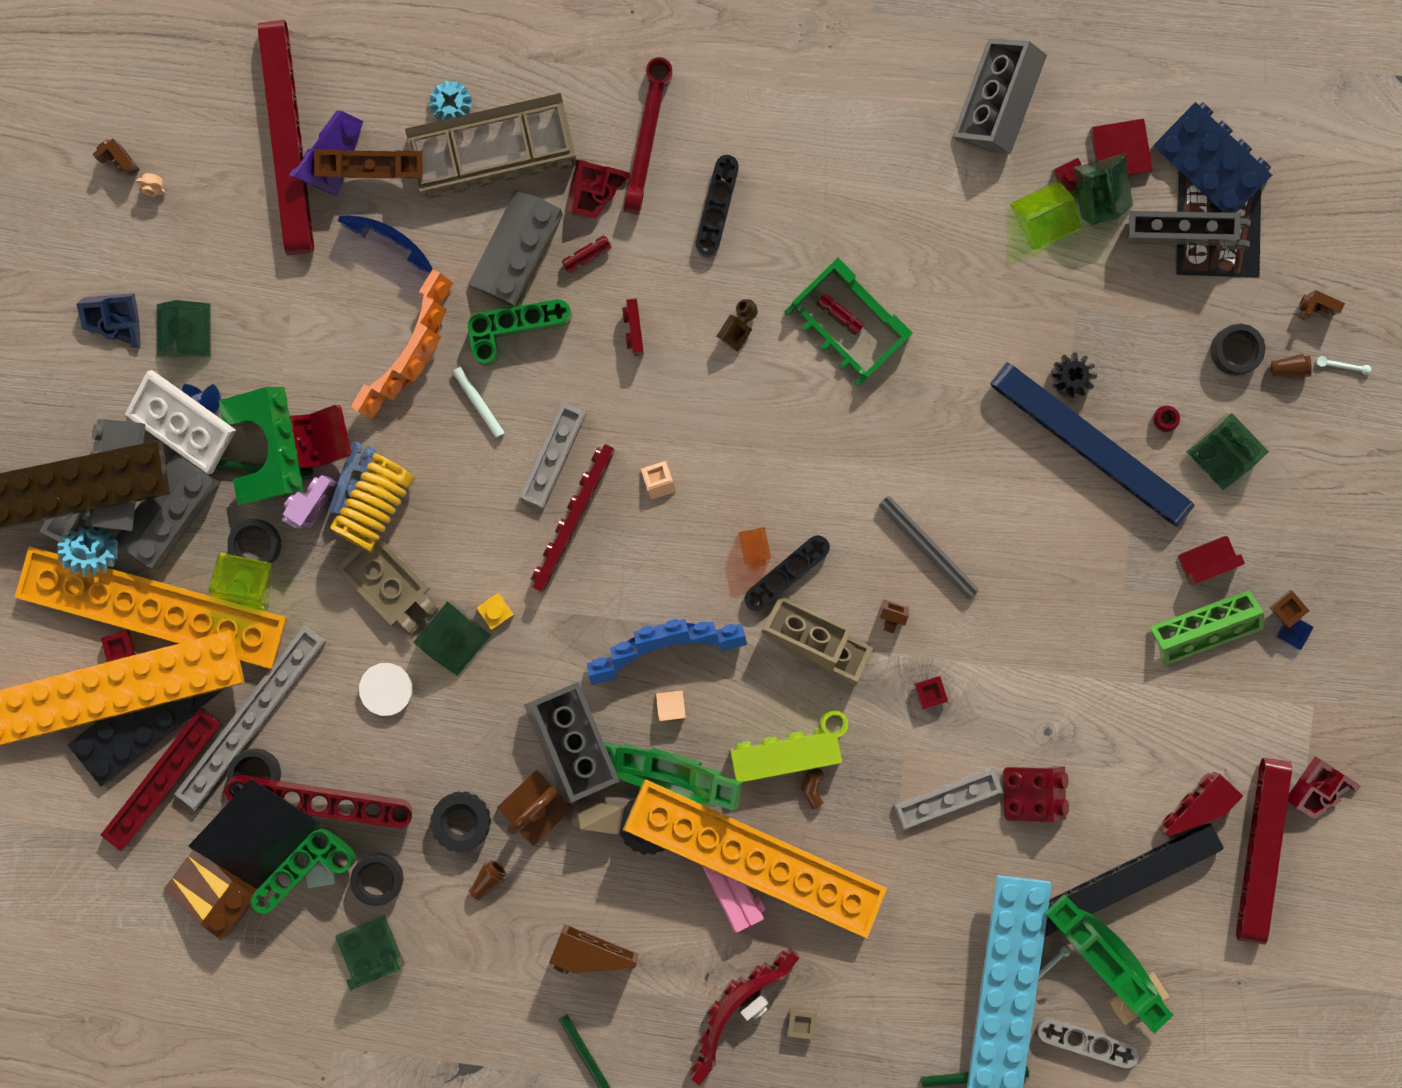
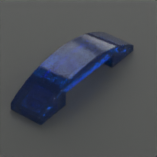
[337,215,434,274]

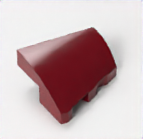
[565,160,630,219]
[1288,756,1361,819]

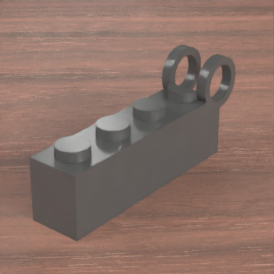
[1128,211,1251,250]

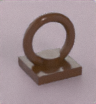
[497,770,573,846]

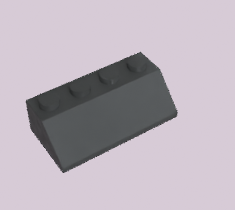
[953,39,1047,154]
[468,190,563,307]
[82,419,146,531]
[115,452,221,569]
[524,682,620,804]

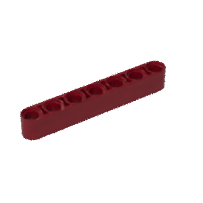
[1236,757,1292,945]
[225,775,412,828]

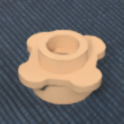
[136,173,165,197]

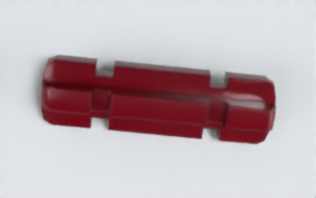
[562,236,612,273]
[817,294,864,335]

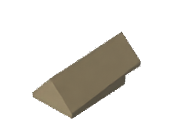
[761,596,873,685]

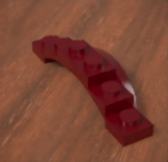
[690,947,799,1086]

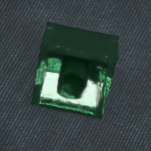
[413,601,492,676]

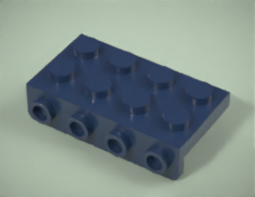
[1153,102,1273,213]

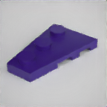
[289,110,363,196]

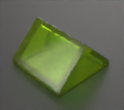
[1010,180,1082,251]
[208,552,272,611]

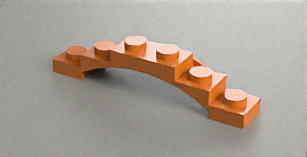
[351,269,453,420]

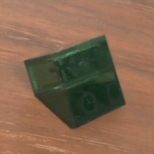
[1073,154,1133,226]
[1186,413,1269,490]

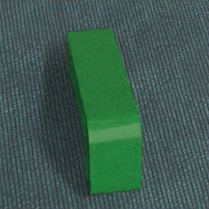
[468,299,572,366]
[251,827,356,914]

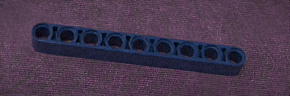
[990,362,1195,527]

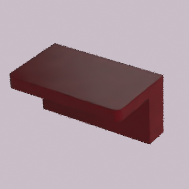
[1178,536,1245,584]

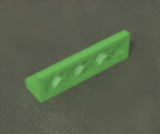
[1150,590,1265,666]

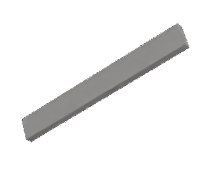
[174,625,326,811]

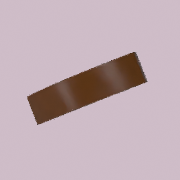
[314,149,423,179]

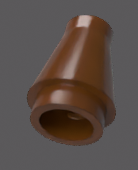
[1271,353,1312,380]
[468,860,507,901]

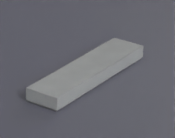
[519,402,586,509]
[894,767,1004,830]

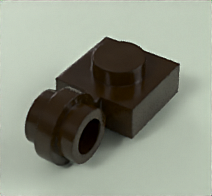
[716,299,758,352]

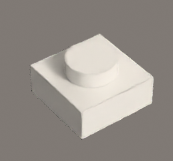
[740,990,768,1021]

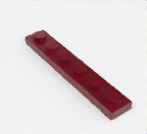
[531,444,615,592]
[100,708,222,851]

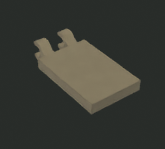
[336,537,439,634]

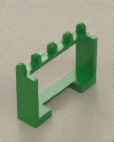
[784,257,913,387]

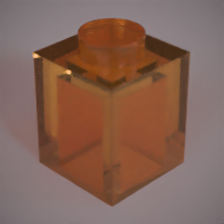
[738,527,771,568]

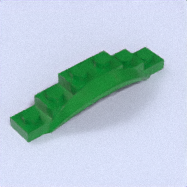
[603,741,742,811]
[1044,895,1174,1034]

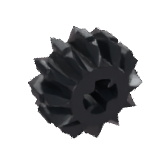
[1050,353,1097,399]

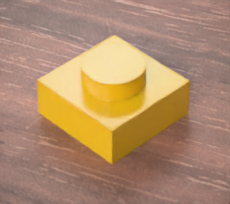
[477,593,514,630]

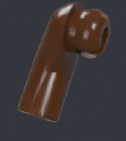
[801,768,824,809]

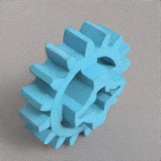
[57,526,118,577]

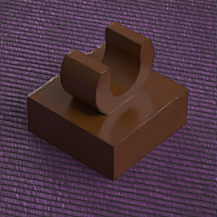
[1269,590,1310,628]
[880,600,909,634]

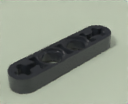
[696,155,739,257]
[744,535,830,611]

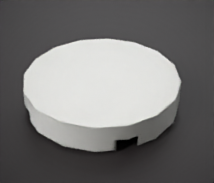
[359,663,413,716]

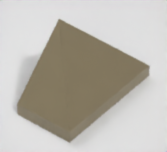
[570,798,624,835]

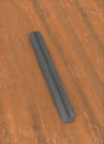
[879,496,979,599]

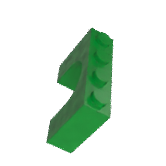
[219,387,303,505]

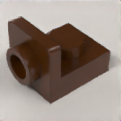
[92,138,139,175]
[1298,290,1345,319]

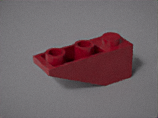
[1159,772,1243,836]

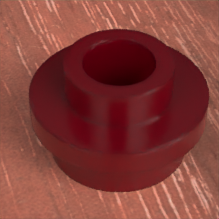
[1153,405,1180,432]

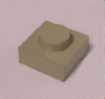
[787,1008,817,1040]

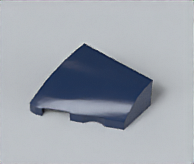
[76,293,141,348]

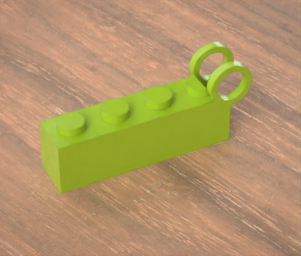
[730,710,848,782]

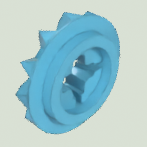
[429,81,472,121]

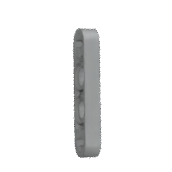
[1036,1017,1139,1068]

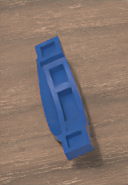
[587,619,747,685]

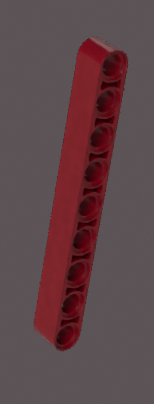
[258,19,314,256]

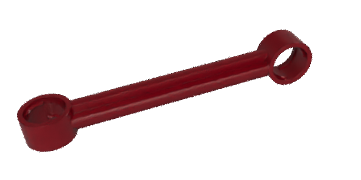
[624,57,673,215]

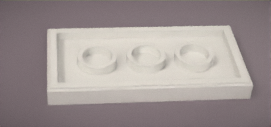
[125,370,236,475]

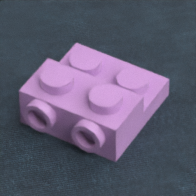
[282,475,338,529]

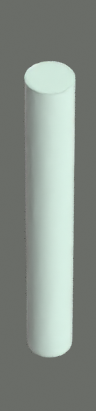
[452,367,505,439]

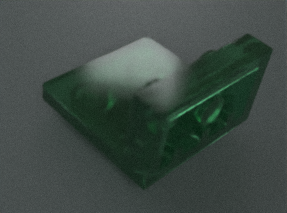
[335,915,405,990]

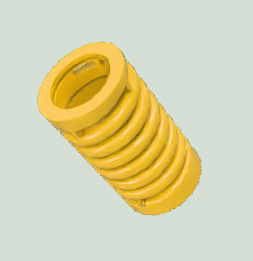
[329,453,416,553]

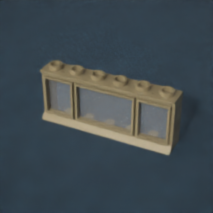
[405,93,577,199]

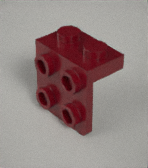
[290,405,351,470]
[1003,766,1069,823]

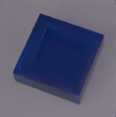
[1276,619,1314,650]

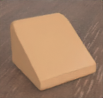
[641,461,676,500]
[656,690,686,721]

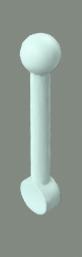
[1316,356,1372,375]
[1038,946,1070,979]

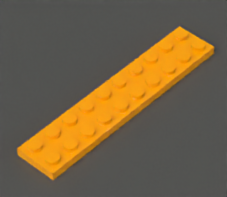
[14,546,288,669]
[0,630,245,746]
[623,780,887,938]

